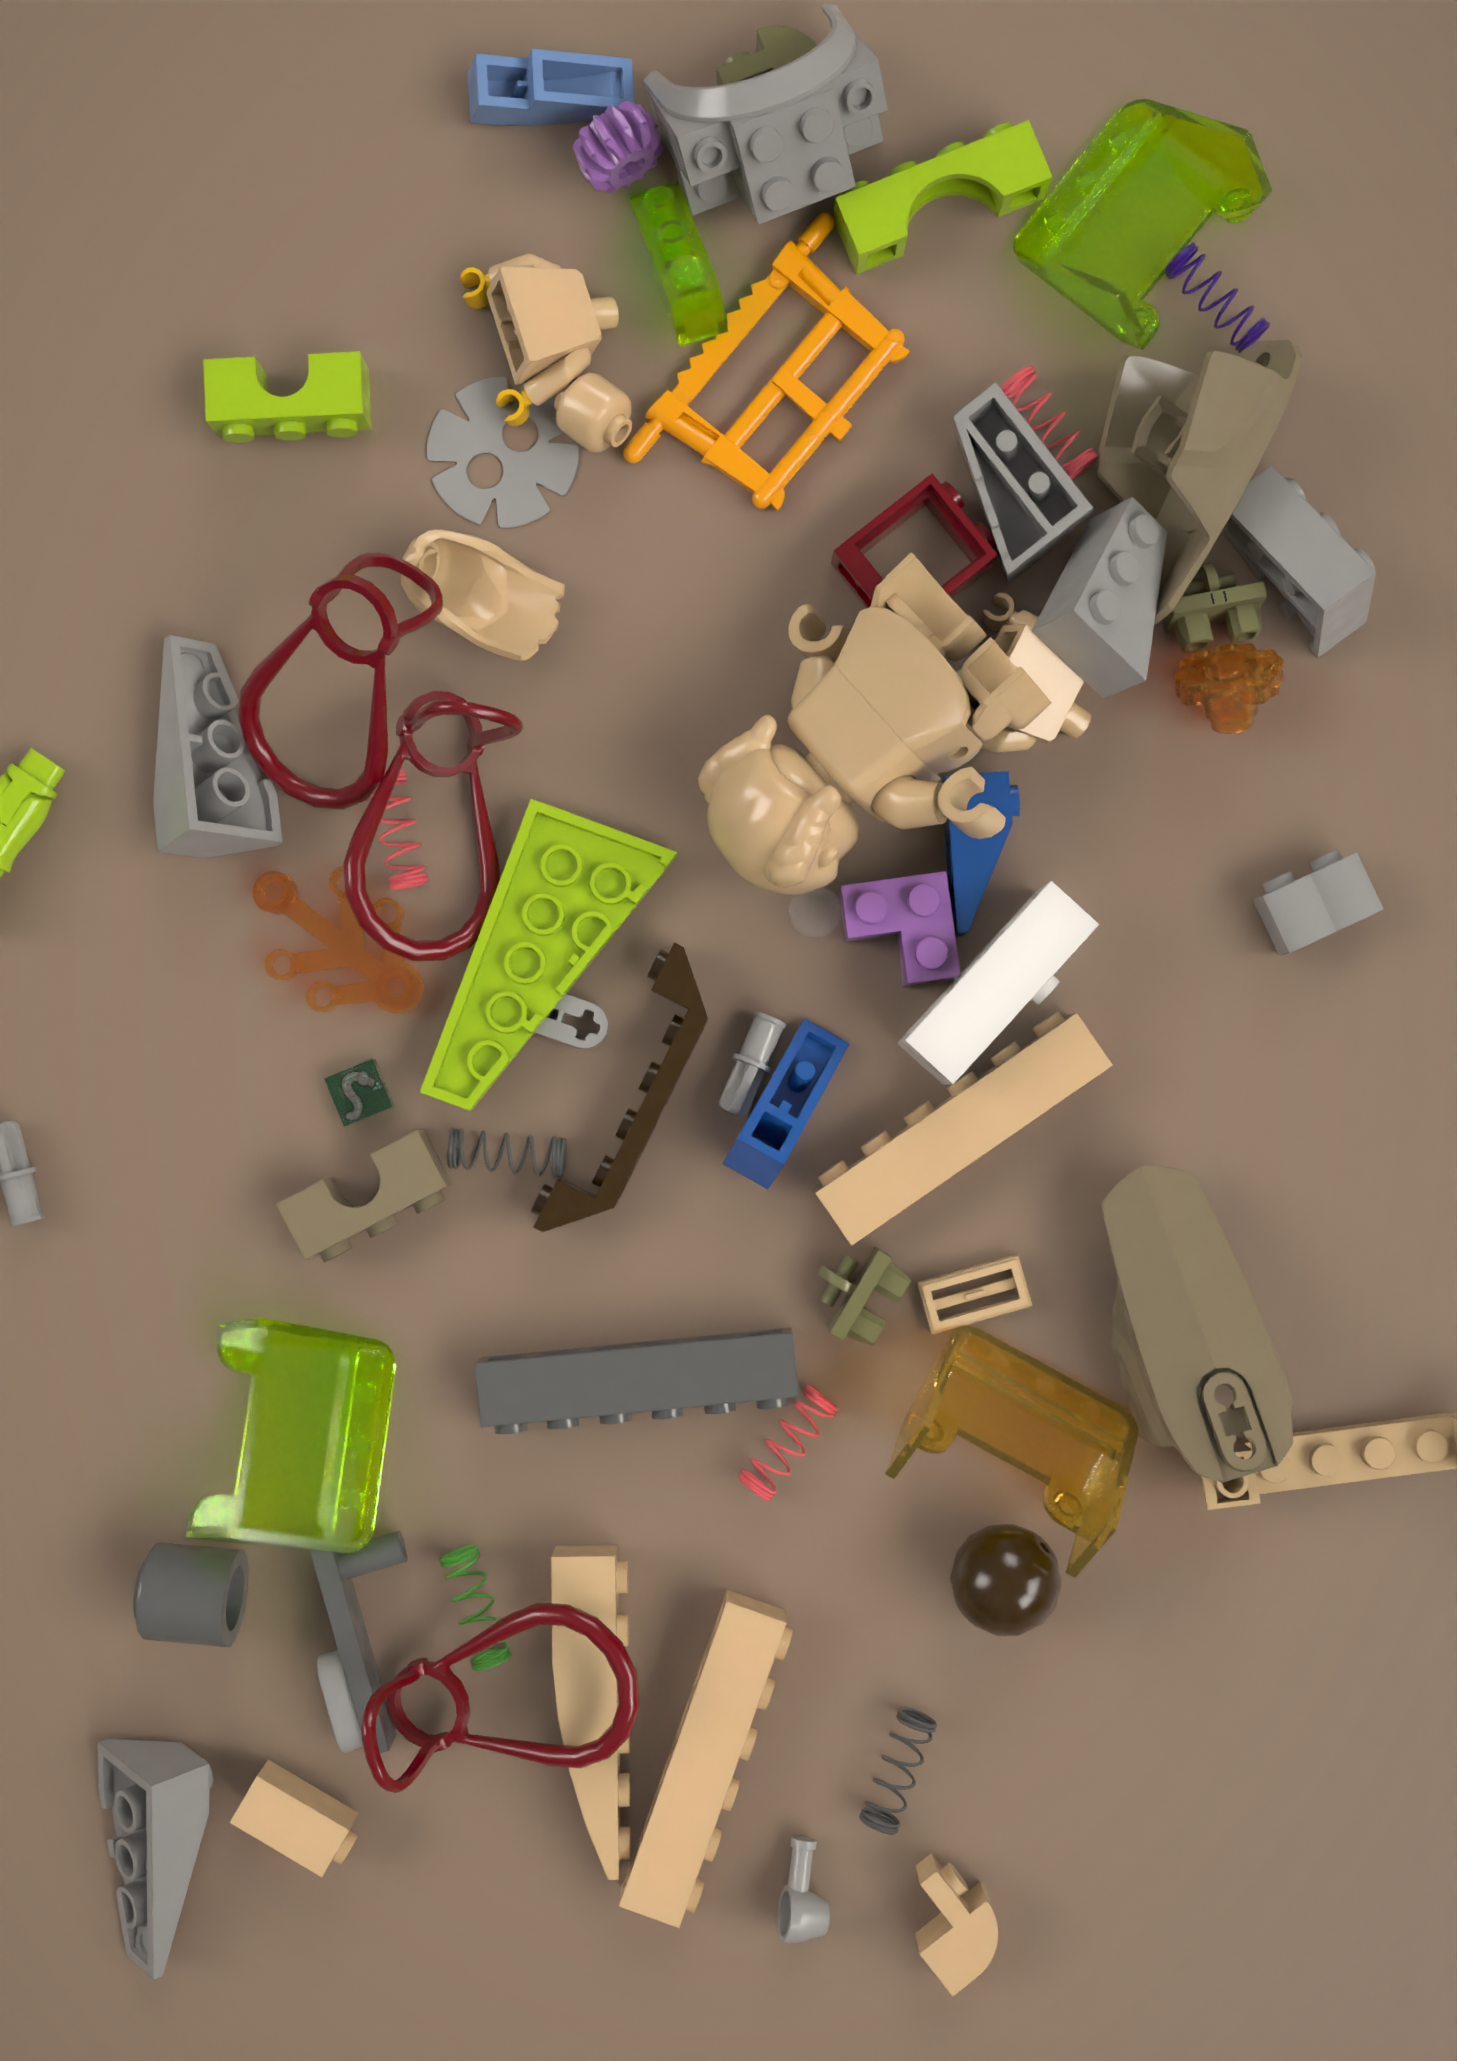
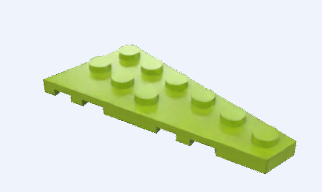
[420,799,678,1111]

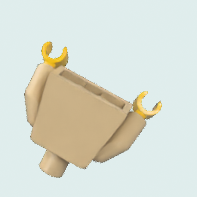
[460,254,619,426]

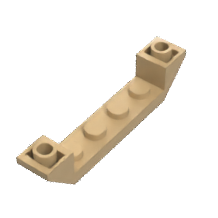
[1201,1413,1457,1510]

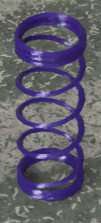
[1164,242,1270,353]

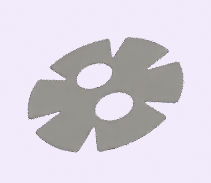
[427,377,579,528]

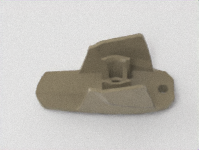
[1097,340,1302,625]
[1100,1166,1293,1483]

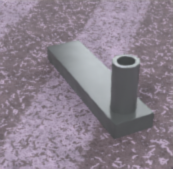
[310,1531,408,1753]

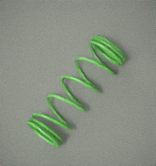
[439,1545,512,1671]

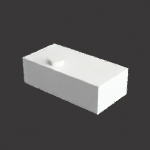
[897,881,1099,1085]

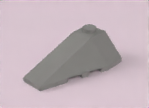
[153,635,283,858]
[98,1739,213,1980]

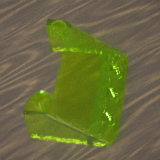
[1013,99,1272,350]
[186,1317,396,1554]

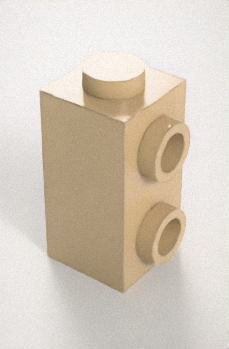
[230,1759,358,1877]

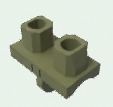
[1162,562,1267,654]
[817,1247,911,1346]

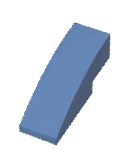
[467,49,635,125]

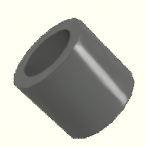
[133,1543,249,1647]

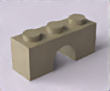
[276,1129,453,1263]

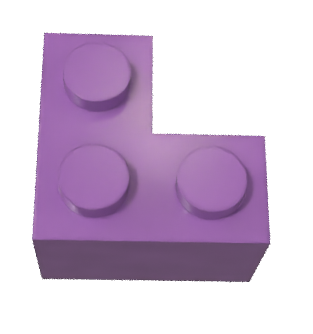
[838,871,961,987]

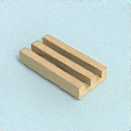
[916,1254,1033,1334]

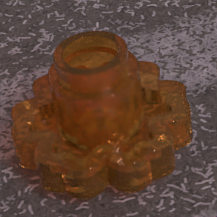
[1174,643,1284,734]

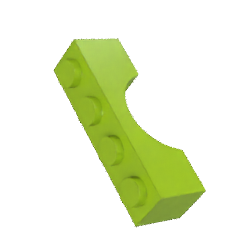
[833,120,1053,275]

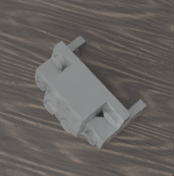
[643,4,888,225]

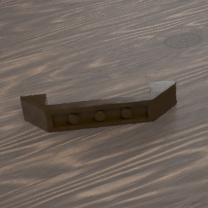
[531,942,708,1232]

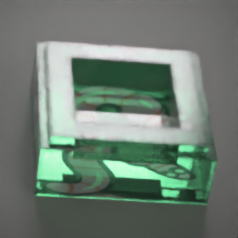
[324,1058,395,1127]

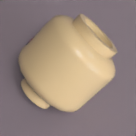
[554,373,632,453]

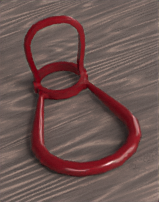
[238,553,443,810]
[343,691,523,961]
[361,1603,640,1793]

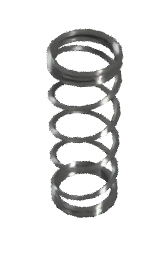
[447,1128,567,1178]
[859,1707,937,1835]

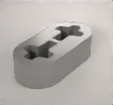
[534,994,610,1050]
[317,1650,364,1754]

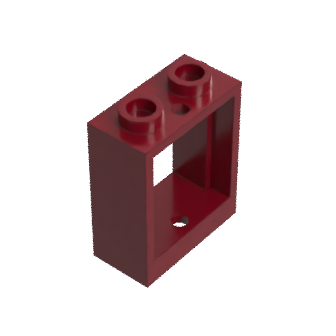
[831,473,998,608]

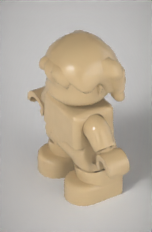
[698,552,1052,894]

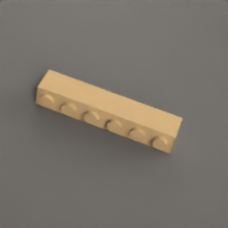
[814,1011,1113,1246]
[619,1589,793,1928]

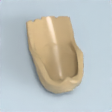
[400,529,565,661]

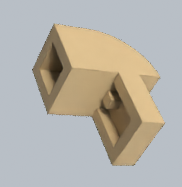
[915,1853,998,1997]

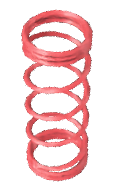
[1001,366,1098,480]
[371,769,430,890]
[738,1385,838,1501]

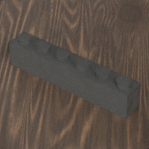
[475,1327,799,1434]

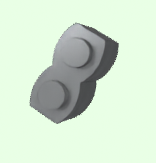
[1253,849,1384,956]

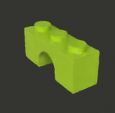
[203,351,372,443]

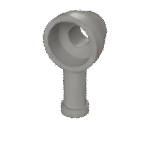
[777,1836,830,1943]

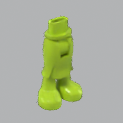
[0,748,66,878]

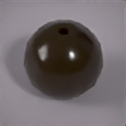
[950,1524,1061,1636]

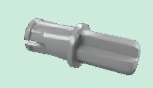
[719,1012,786,1117]
[0,1121,45,1227]

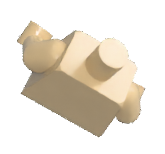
[966,593,1091,753]

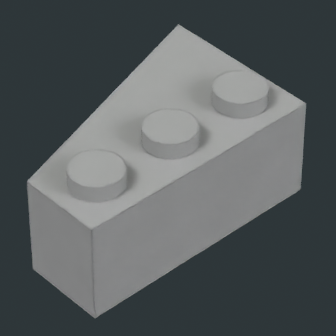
[953,382,1093,583]
[1222,465,1376,658]
[1032,497,1167,699]

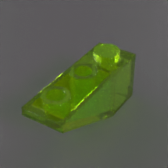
[629,181,728,347]

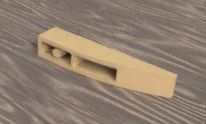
[551,1545,631,1880]

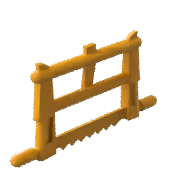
[623,212,910,512]

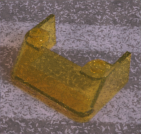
[885,1326,1139,1578]

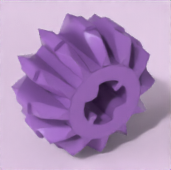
[572,101,664,194]

